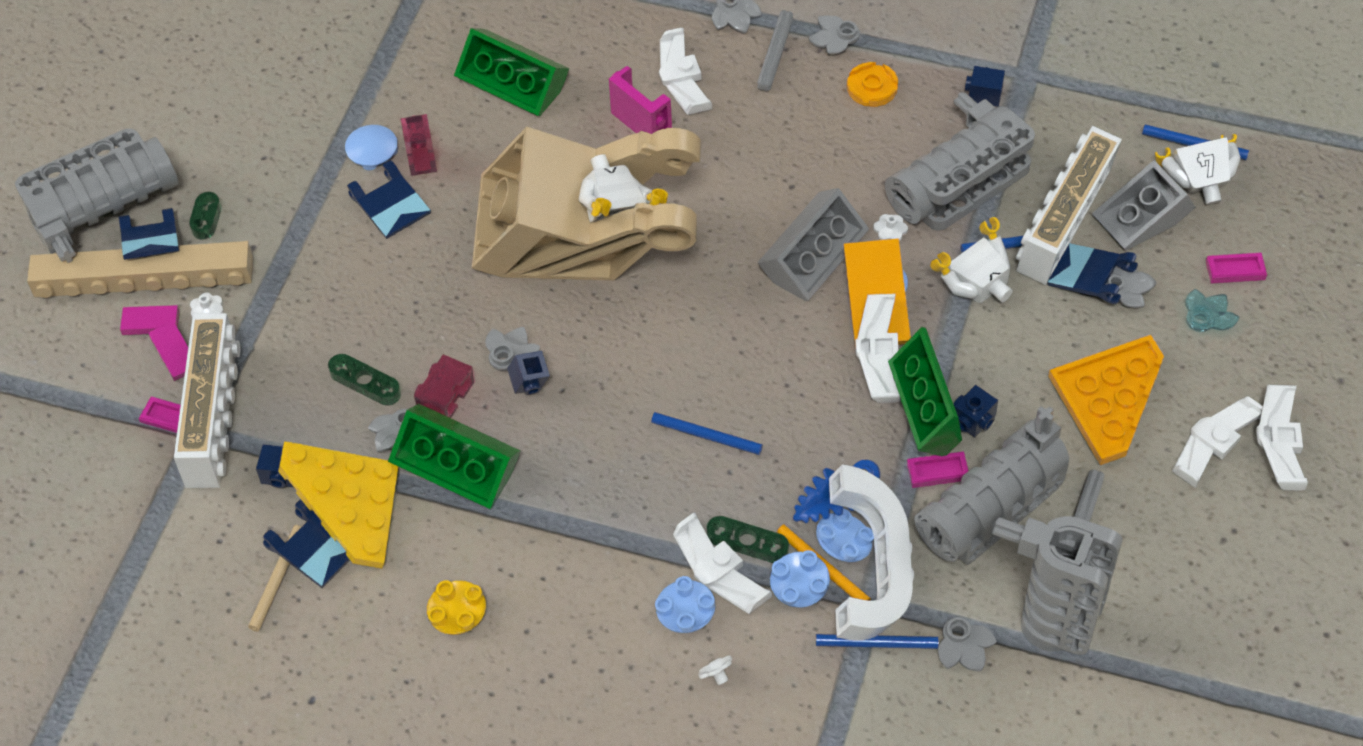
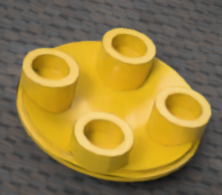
[427,580,486,635]

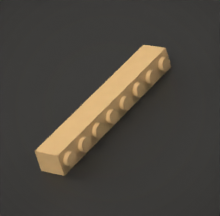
[27,241,253,298]

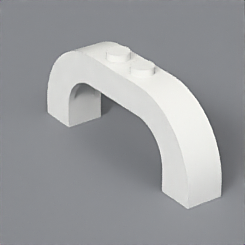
[829,464,914,640]

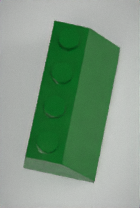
[454,28,570,116]
[888,327,962,456]
[388,404,521,509]

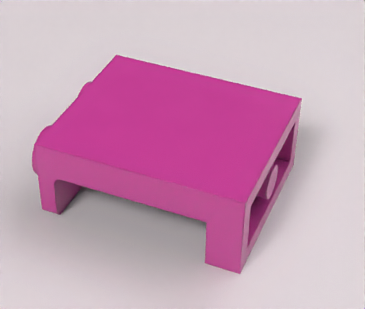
[609,66,672,134]

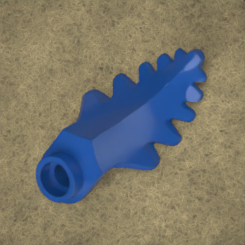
[793,459,880,523]

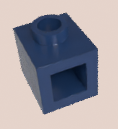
[965,66,1005,107]
[507,351,550,395]
[256,445,293,488]

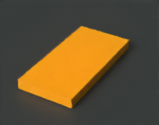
[844,238,911,349]

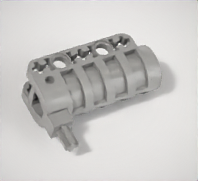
[885,92,1035,230]
[15,129,179,263]
[914,406,1069,565]
[993,516,1123,655]

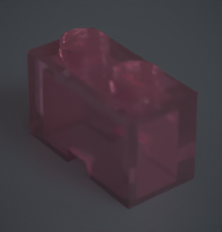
[400,114,437,176]
[414,354,475,418]

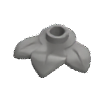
[712,0,761,34]
[809,16,860,54]
[1106,266,1156,308]
[485,327,540,371]
[368,409,407,453]
[938,617,997,671]

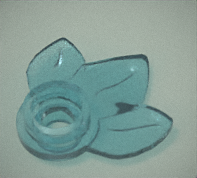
[1185,289,1240,332]

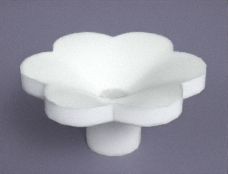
[873,214,908,241]
[190,293,223,318]
[698,656,732,685]

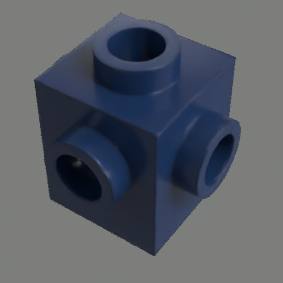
[954,384,998,437]

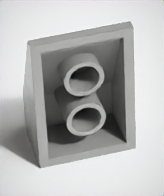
[1092,160,1196,250]

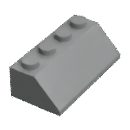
[757,188,869,301]

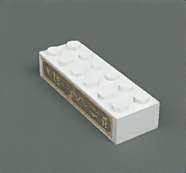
[1016,126,1122,285]
[174,313,240,488]

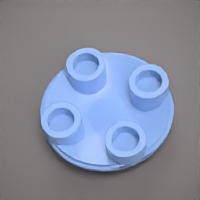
[345,125,398,170]
[816,509,874,562]
[770,550,830,608]
[655,576,715,633]

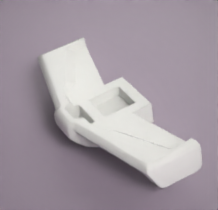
[659,28,712,115]
[855,294,900,403]
[1256,385,1308,491]
[1172,396,1263,488]
[673,513,772,614]

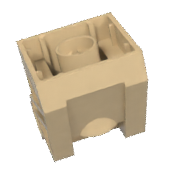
[472,126,701,281]

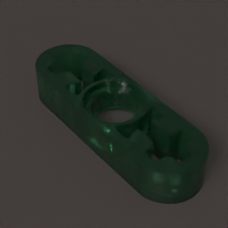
[328,354,401,406]
[707,516,789,563]

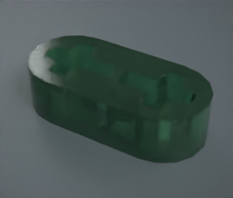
[189,192,221,240]

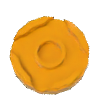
[847,62,898,107]

